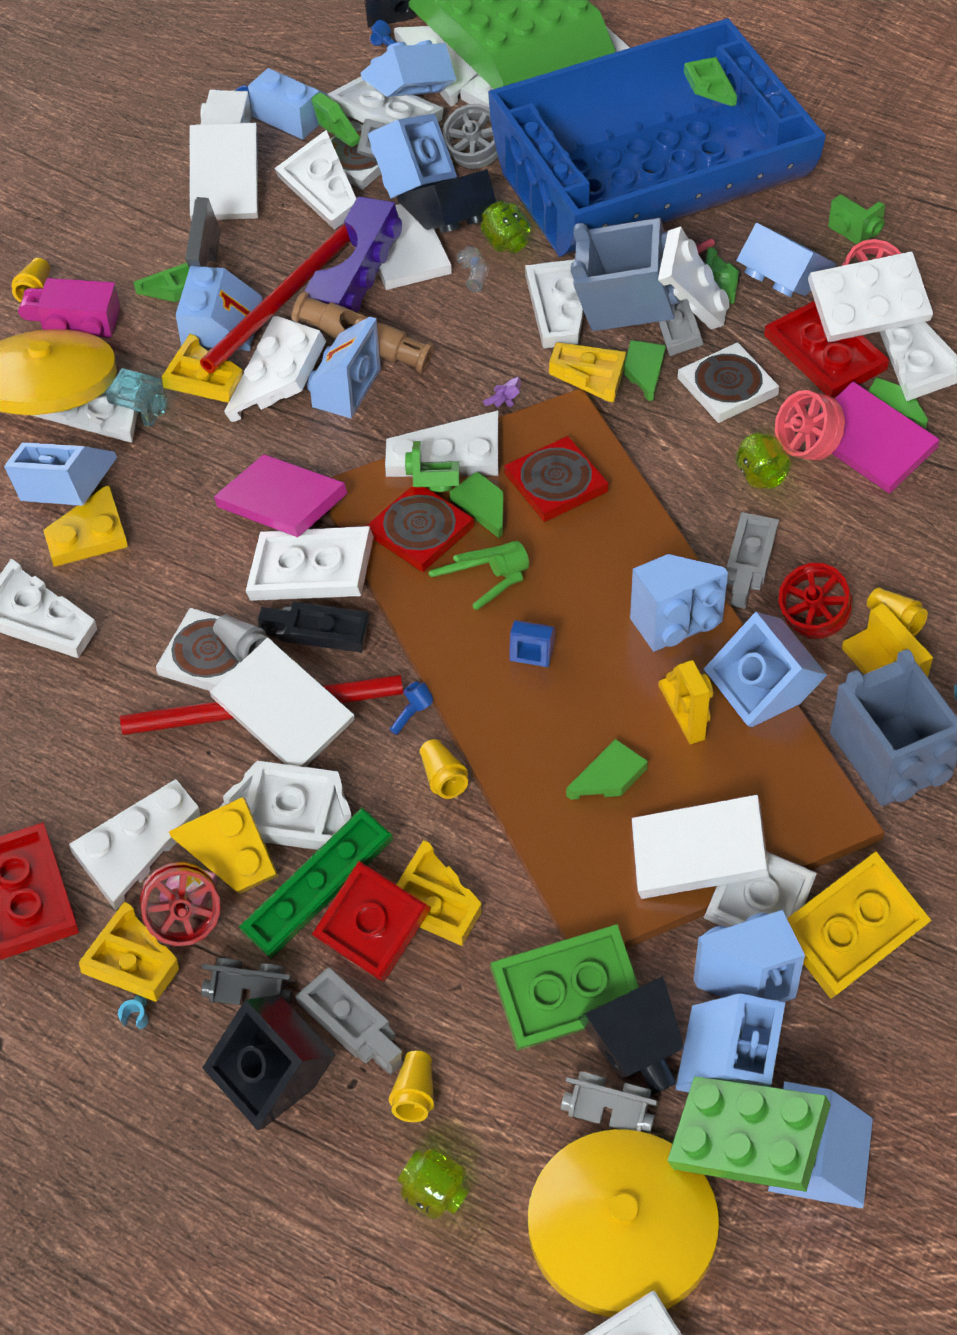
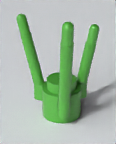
[428,541,529,610]

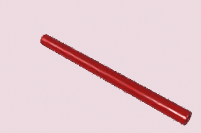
[200,225,350,373]
[120,675,403,735]

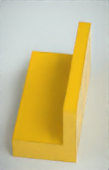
[842,603,933,678]

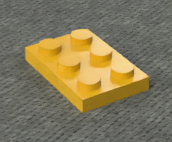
[787,851,932,999]

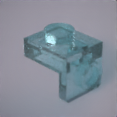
[106,368,167,427]

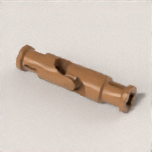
[292,291,434,374]

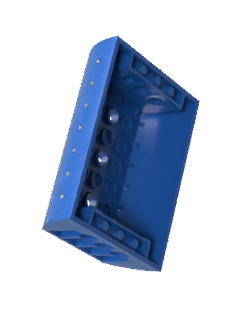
[488,18,826,257]

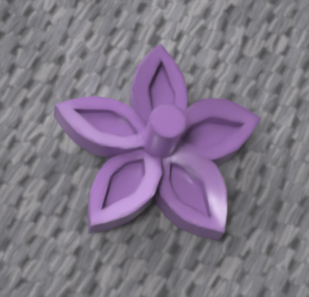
[482,377,522,408]

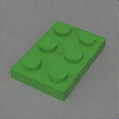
[490,924,639,1051]
[668,1076,831,1192]

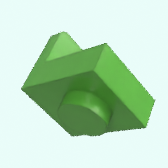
[828,194,885,244]
[405,441,460,492]

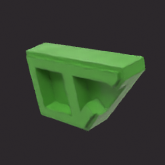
[684,57,737,106]
[705,247,739,304]
[868,377,928,430]
[450,472,503,538]
[566,739,648,800]

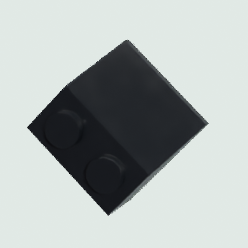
[397,169,498,233]
[202,994,336,1130]

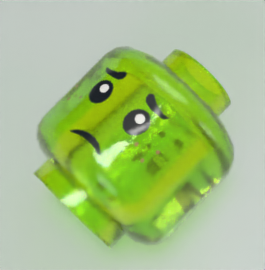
[480,201,531,254]
[735,433,791,489]
[397,1148,470,1220]

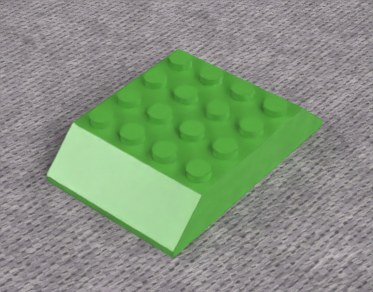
[409,0,616,89]

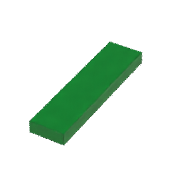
[239,808,393,960]

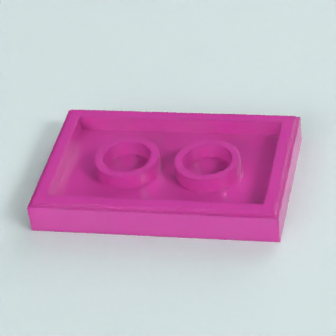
[816,382,939,494]
[214,454,347,538]

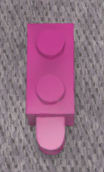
[18,278,120,337]

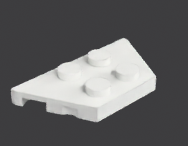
[394,26,479,106]
[224,316,326,422]
[219,761,352,850]

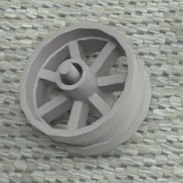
[443,104,498,169]

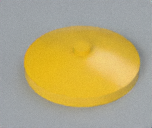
[0,329,117,415]
[528,1129,719,1317]

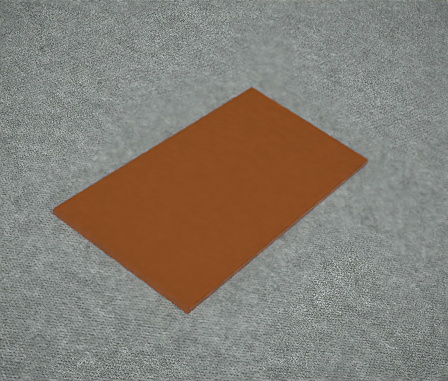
[326,388,884,949]

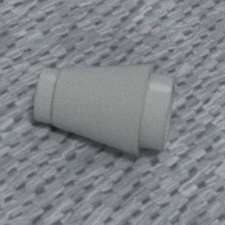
[213,614,267,662]

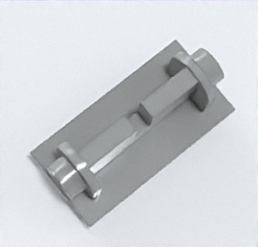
[561,1071,659,1133]

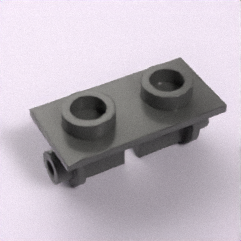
[201,958,297,1005]

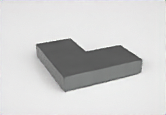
[185,197,221,268]

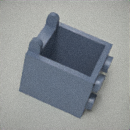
[570,218,680,331]
[830,649,957,807]

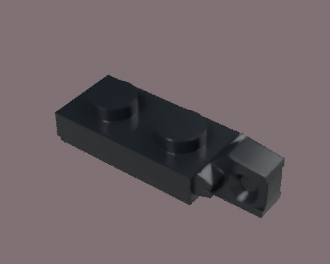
[258,602,370,653]

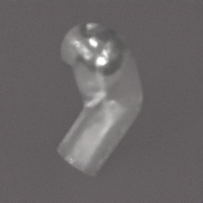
[457,246,490,293]

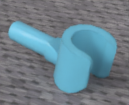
[118,995,149,1029]

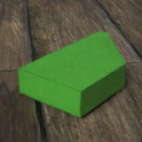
[311,92,360,147]
[133,262,189,302]
[624,340,666,401]

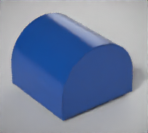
[510,620,556,667]

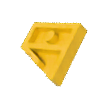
[162,334,243,403]
[549,342,626,402]
[43,486,128,567]
[658,660,713,745]
[168,797,279,894]
[396,840,482,946]
[79,902,179,1002]

